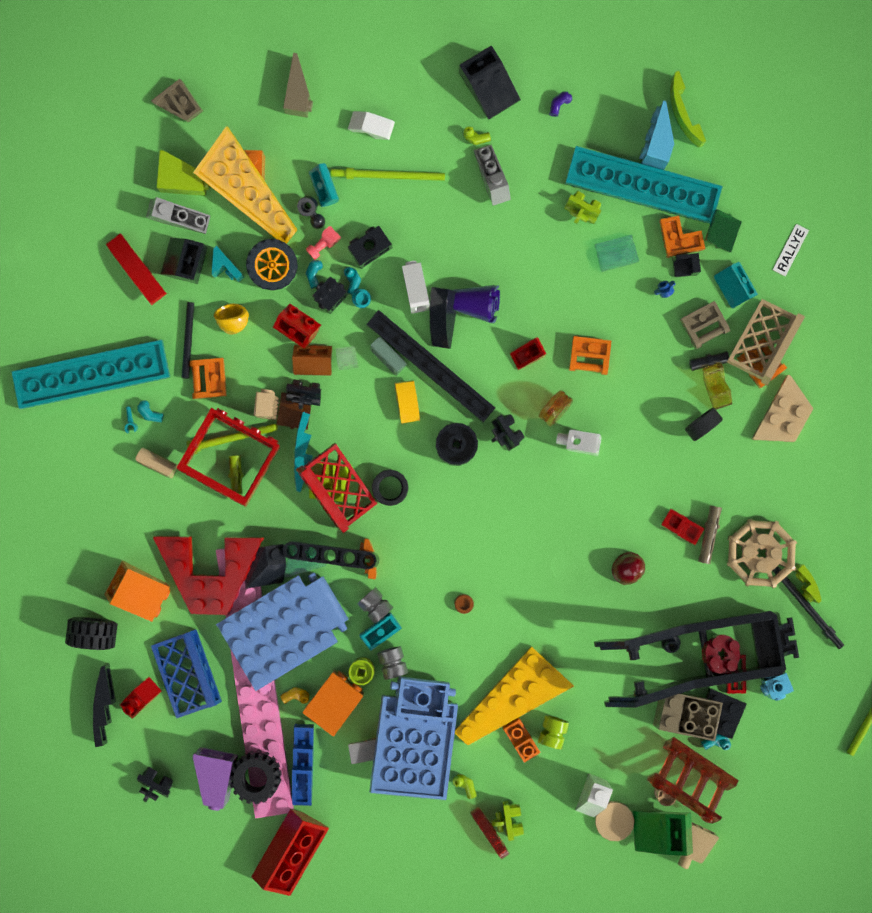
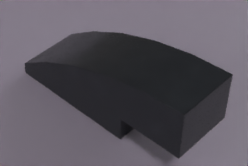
[430,287,456,349]

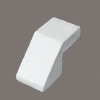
[348,111,395,140]

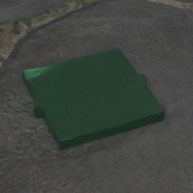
[704,209,742,253]

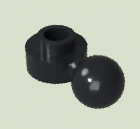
[297,196,325,229]

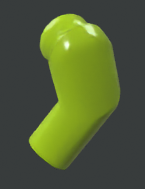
[463,126,491,145]

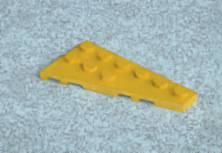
[193,126,297,244]

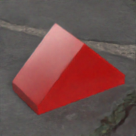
[510,337,546,370]

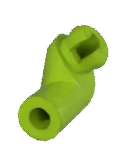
[453,774,477,799]

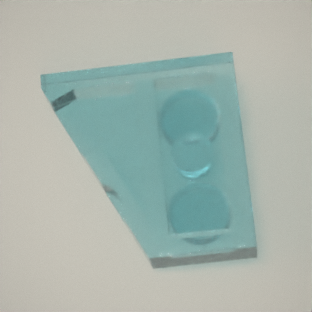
[284,540,329,577]

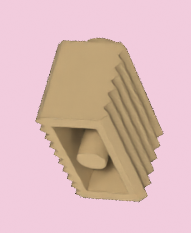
[254,389,279,420]

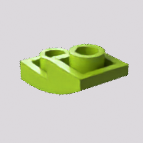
[795,564,822,603]

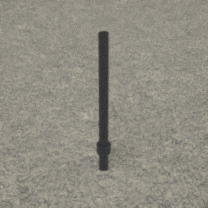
[772,566,844,650]

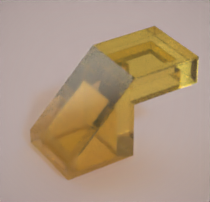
[703,362,732,409]

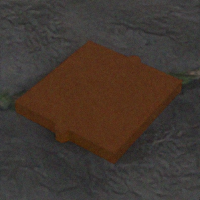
[277,392,312,430]

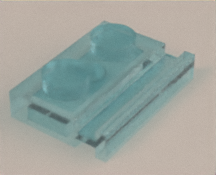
[595,235,639,272]

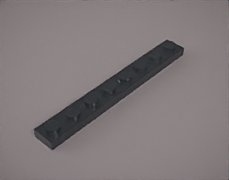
[366,310,496,423]

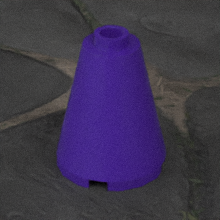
[453,285,500,323]

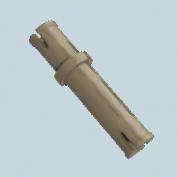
[698,505,722,564]

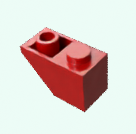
[120,677,162,719]

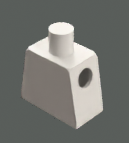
[556,430,602,456]

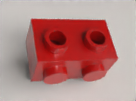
[273,304,321,349]

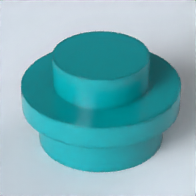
[352,289,371,308]

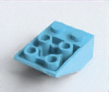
[639,101,674,170]

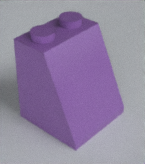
[193,747,238,811]

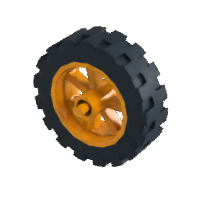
[246,239,298,291]

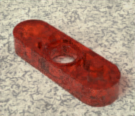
[470,807,510,859]

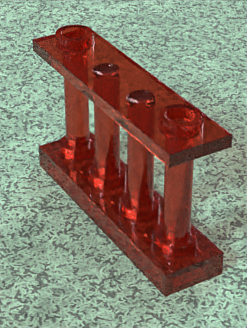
[647,737,739,824]

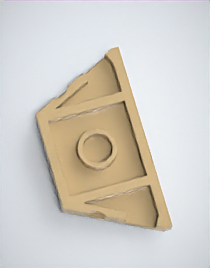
[752,375,814,442]

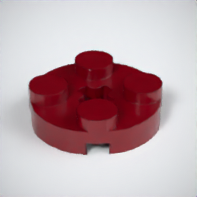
[702,634,740,674]

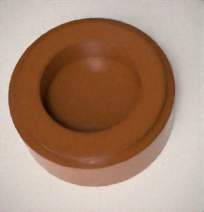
[454,594,474,614]

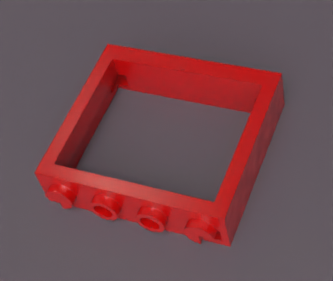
[176,408,280,507]

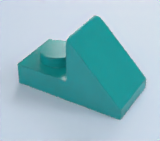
[212,245,244,282]

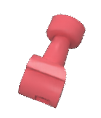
[305,226,341,260]

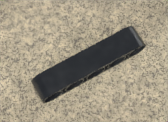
[283,541,379,569]

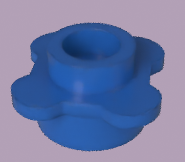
[654,281,676,298]

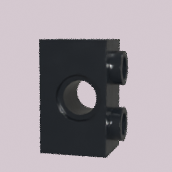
[348,226,393,269]

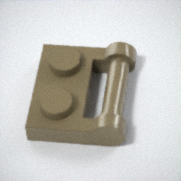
[680,301,730,349]

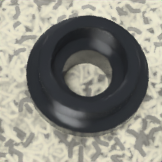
[661,636,681,653]

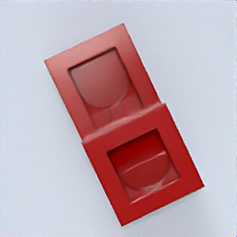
[661,509,705,546]

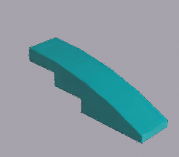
[294,412,313,492]

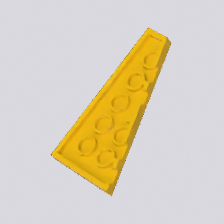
[455,646,574,745]

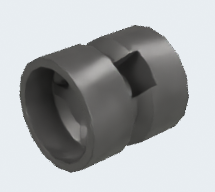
[357,587,393,624]
[377,646,408,680]

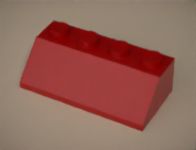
[251,809,329,896]

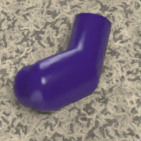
[549,91,572,117]

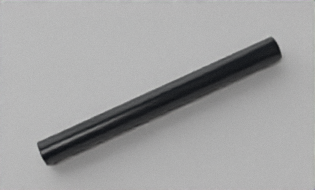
[181,302,195,379]

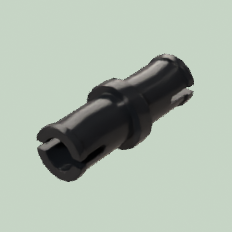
[689,351,729,371]

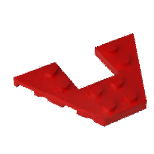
[153,536,264,615]

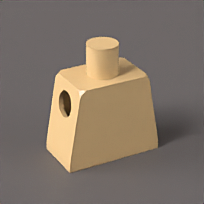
[677,822,719,869]

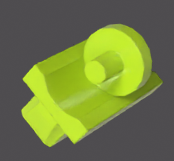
[564,191,602,224]
[491,801,524,841]

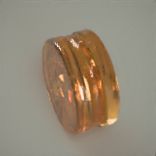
[539,390,573,427]

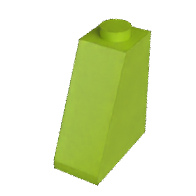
[157,150,210,196]

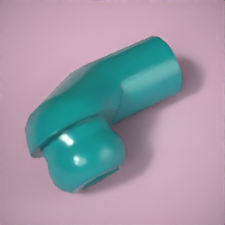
[701,734,731,750]

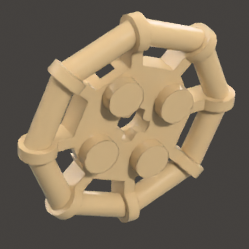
[727,519,797,588]

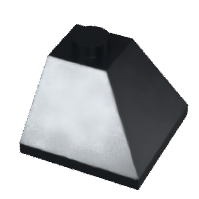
[244,544,286,589]

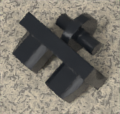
[286,379,322,410]
[491,414,525,451]
[137,767,173,802]

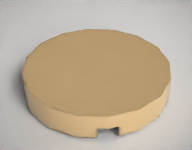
[595,801,634,841]

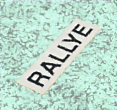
[773,224,809,277]

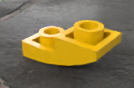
[395,380,420,424]

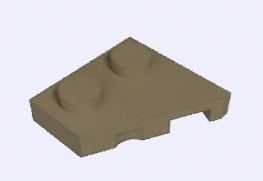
[151,79,203,122]

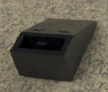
[459,45,521,120]

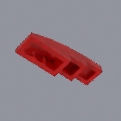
[106,233,167,305]

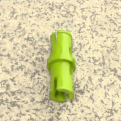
[228,456,244,495]

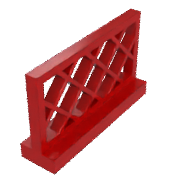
[296,443,377,533]

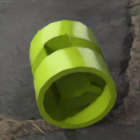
[349,657,375,685]
[538,715,569,750]

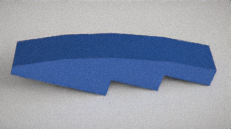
[292,724,314,806]

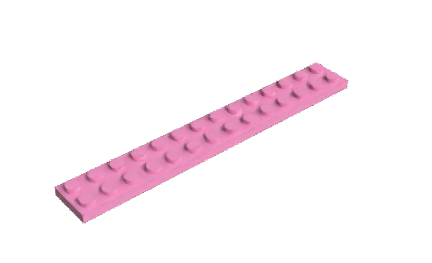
[216,549,294,818]

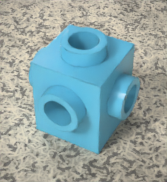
[760,672,794,701]

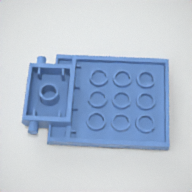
[216,572,349,691]
[369,676,458,800]

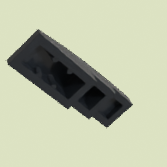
[93,664,116,747]

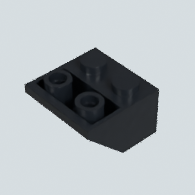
[161,238,208,284]

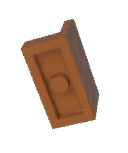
[292,345,333,376]

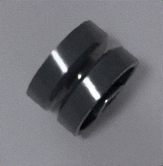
[436,423,478,466]

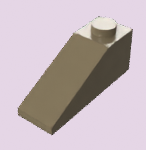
[283,53,313,118]

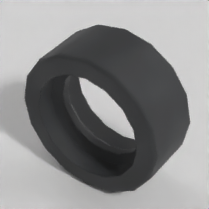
[685,407,723,441]
[372,469,409,506]

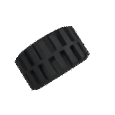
[65,617,118,650]
[230,750,282,804]

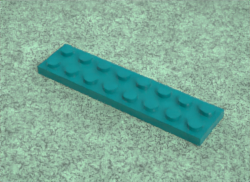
[565,146,723,224]
[12,340,171,409]

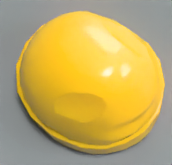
[214,303,249,335]

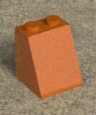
[104,560,170,622]
[302,670,364,737]

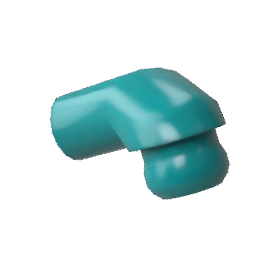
[306,260,323,289]
[344,267,361,295]
[137,400,163,423]

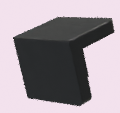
[673,253,701,278]

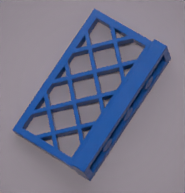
[151,629,222,719]

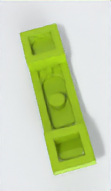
[670,71,706,147]

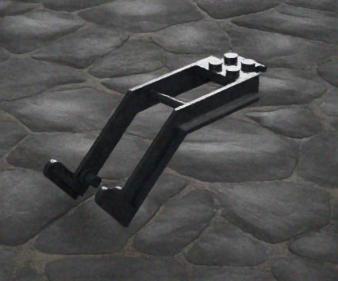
[594,611,799,708]

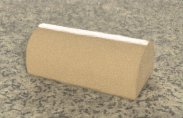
[135,448,178,479]

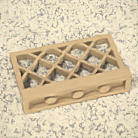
[727,299,805,386]

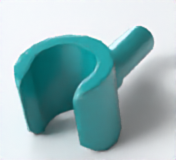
[124,407,138,433]

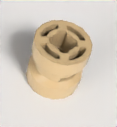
[654,783,677,806]

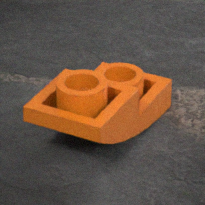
[360,539,377,579]
[502,717,541,763]

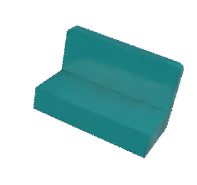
[714,262,758,309]

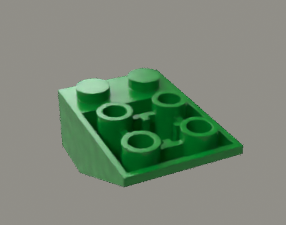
[633,811,693,856]

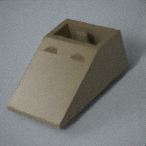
[653,693,723,741]

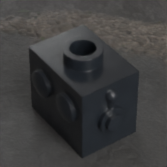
[312,276,348,314]

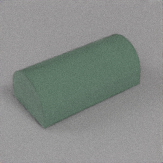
[370,337,407,376]

